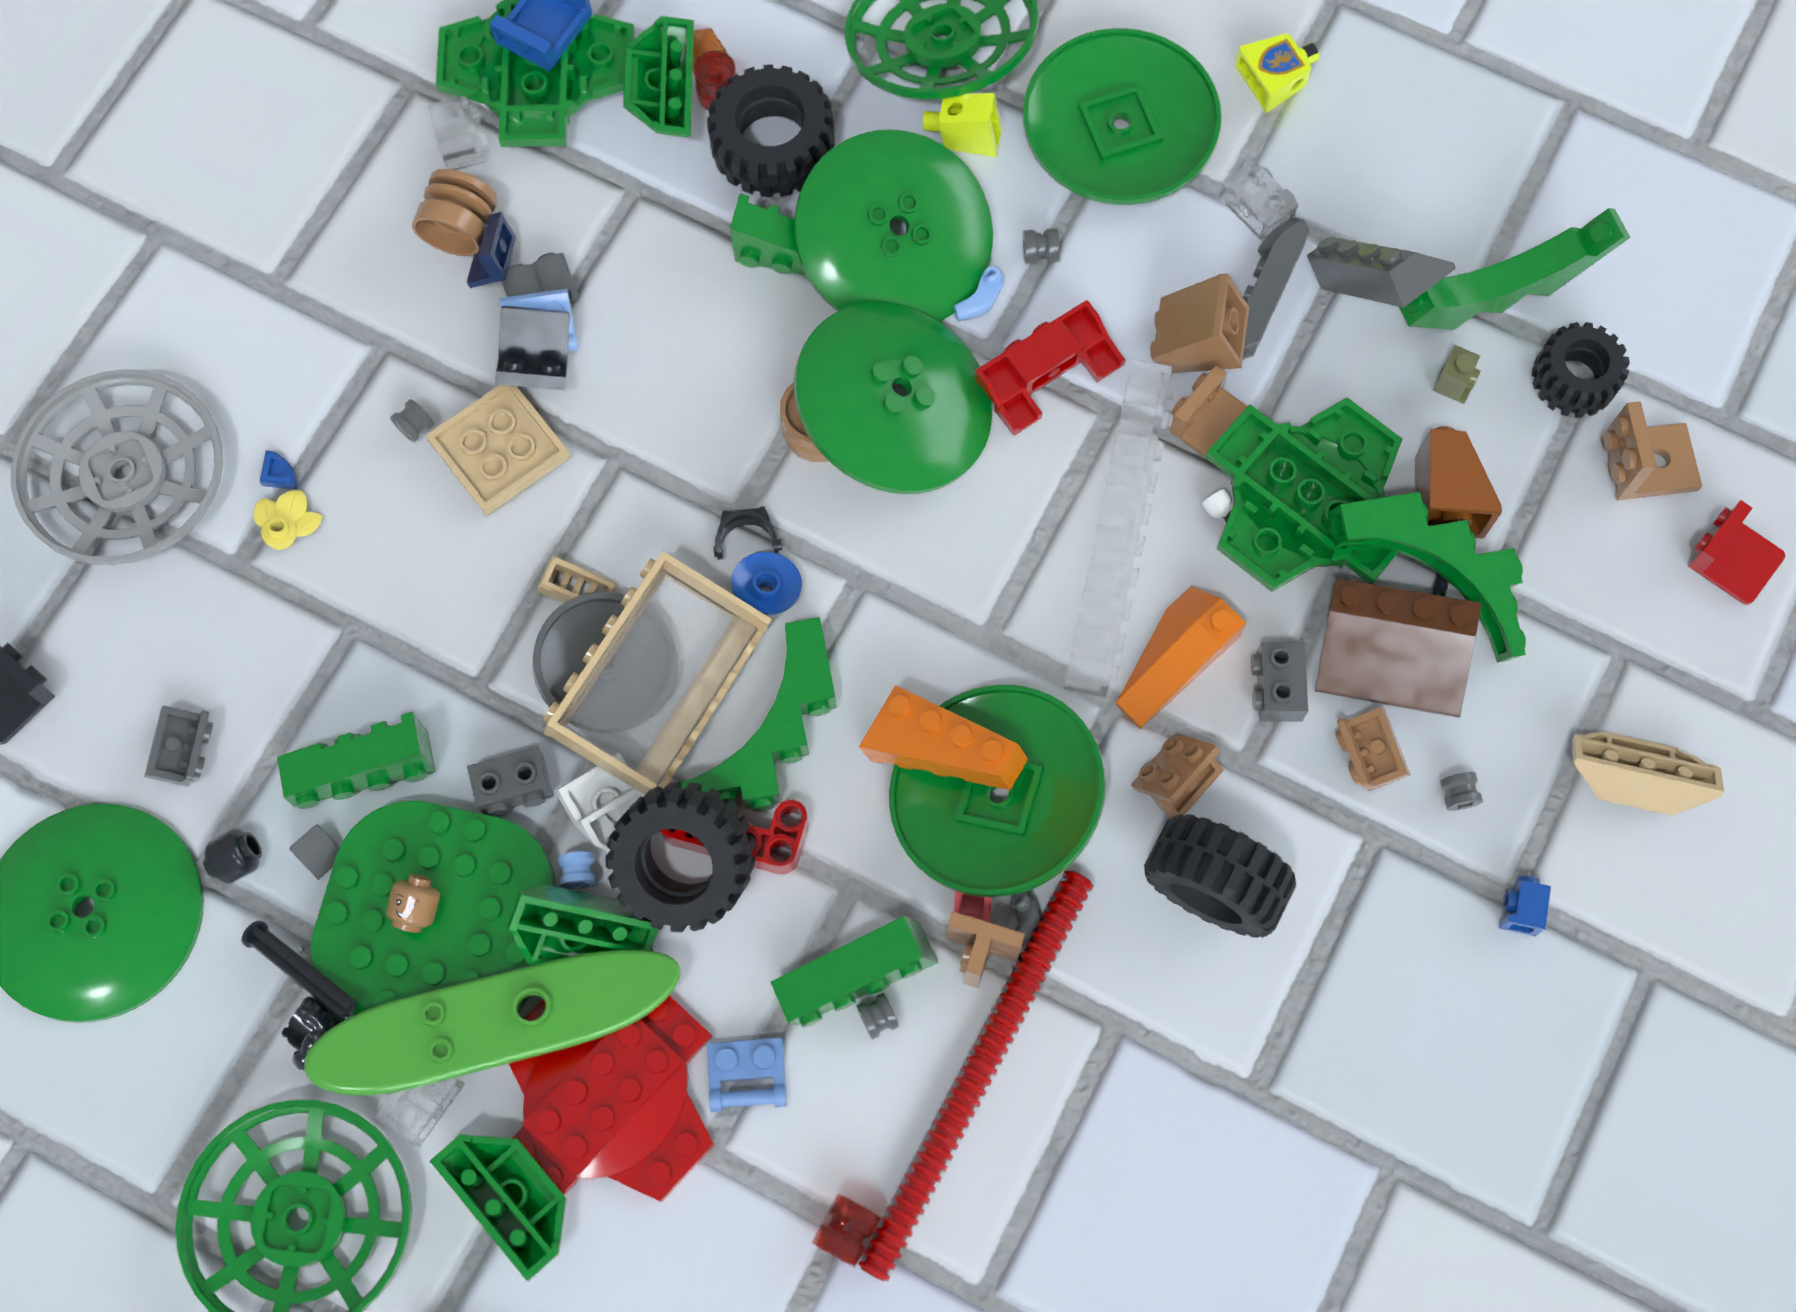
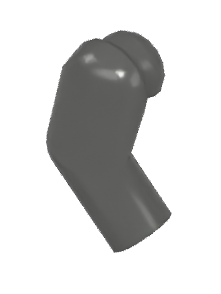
[1010,892,1041,948]

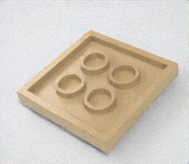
[425,385,571,516]

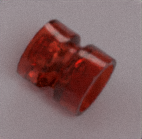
[693,50,737,110]
[811,1194,881,1267]

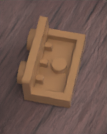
[1335,706,1411,791]

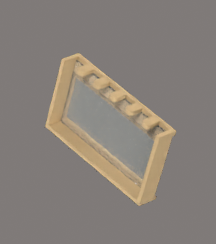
[543,551,772,795]

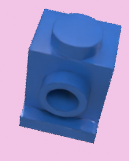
[1499,876,1551,936]

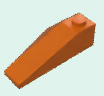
[1116,586,1247,729]

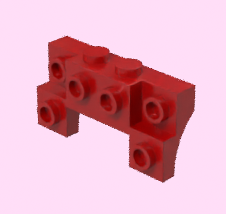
[975,300,1125,436]

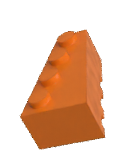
[859,685,1028,790]

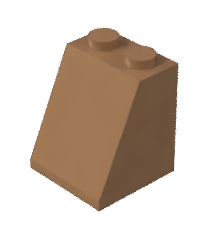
[1150,273,1249,374]

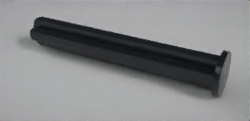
[241,920,357,1019]

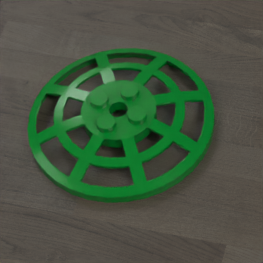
[844,0,1039,99]
[175,1100,412,1312]

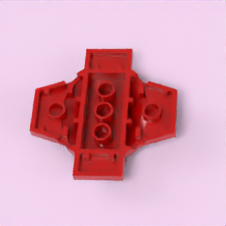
[508,995,715,1203]

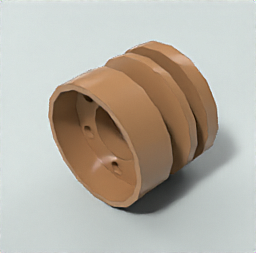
[411,169,498,256]

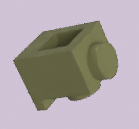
[1433,345,1481,404]

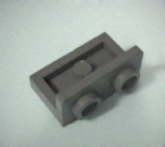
[144,705,213,787]

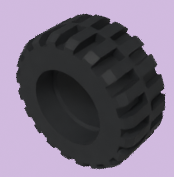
[707,64,835,197]
[605,782,756,933]
[1144,814,1296,938]

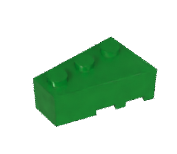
[730,193,807,277]

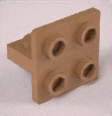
[1131,734,1224,819]

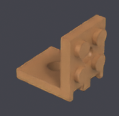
[1601,401,1702,501]

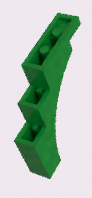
[1399,208,1631,330]

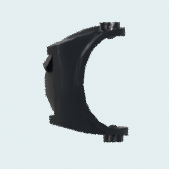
[713,506,782,560]

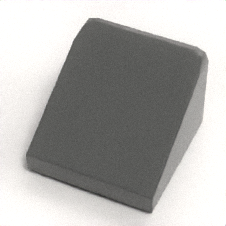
[289,824,340,880]

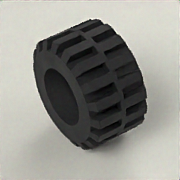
[1532,322,1630,418]

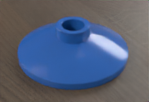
[731,552,802,615]

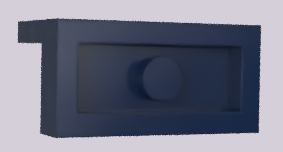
[466,212,516,288]

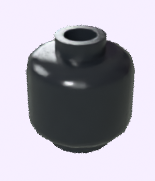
[203,829,262,884]

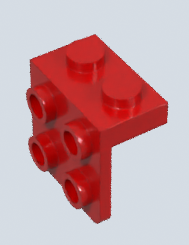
[1688,500,1786,605]

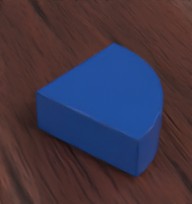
[259,450,297,490]

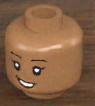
[386,874,441,933]

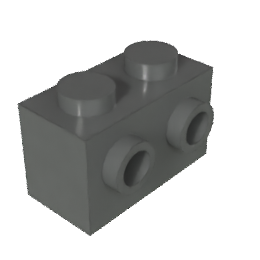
[1251,642,1308,722]
[467,746,553,817]

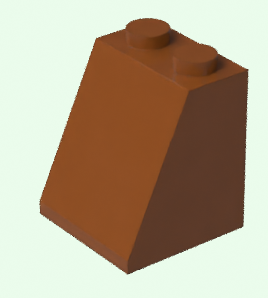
[1415,426,1502,539]

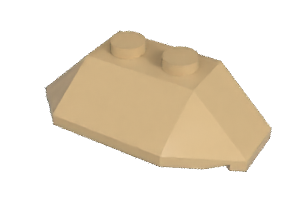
[1572,731,1724,815]

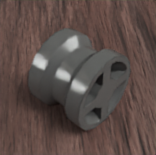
[390,399,434,443]
[1440,772,1483,811]
[856,993,899,1040]

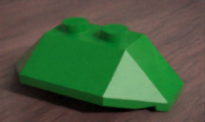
[623,16,694,138]
[507,884,658,965]
[430,1134,567,1282]

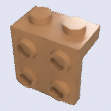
[1170,366,1247,457]

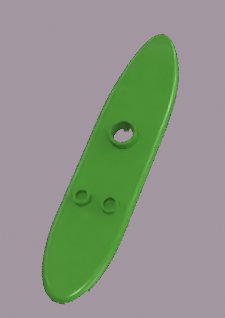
[304,950,681,1095]

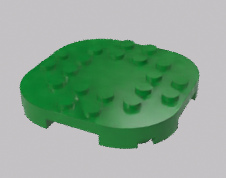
[311,801,557,1015]

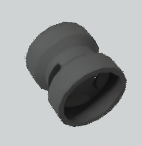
[1023,228,1060,264]

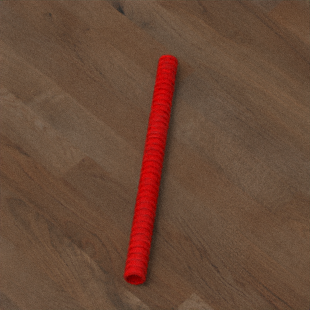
[858,870,1094,1282]

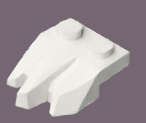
[554,753,644,853]

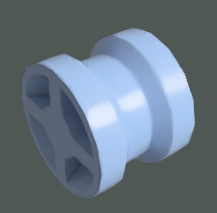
[557,851,597,889]

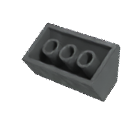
[1307,236,1456,307]

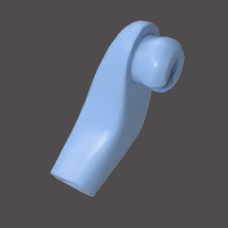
[953,266,1004,322]

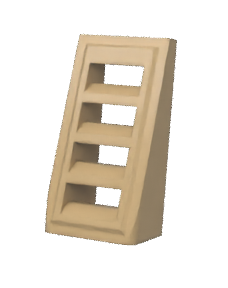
[537,555,618,603]

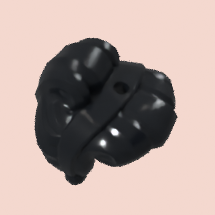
[281,996,345,1070]

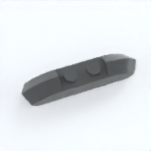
[1242,217,1310,360]

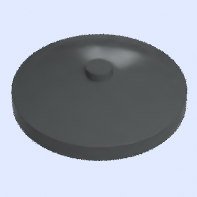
[532,592,678,733]

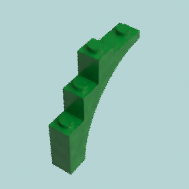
[1327,492,1526,663]
[680,617,837,812]

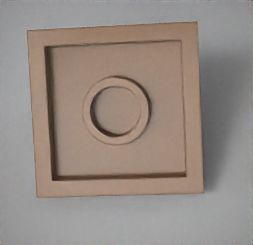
[946,911,1025,988]

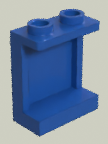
[490,0,593,72]

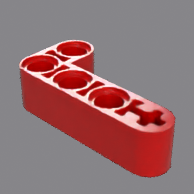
[660,800,809,874]

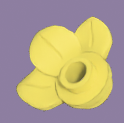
[253,490,323,550]

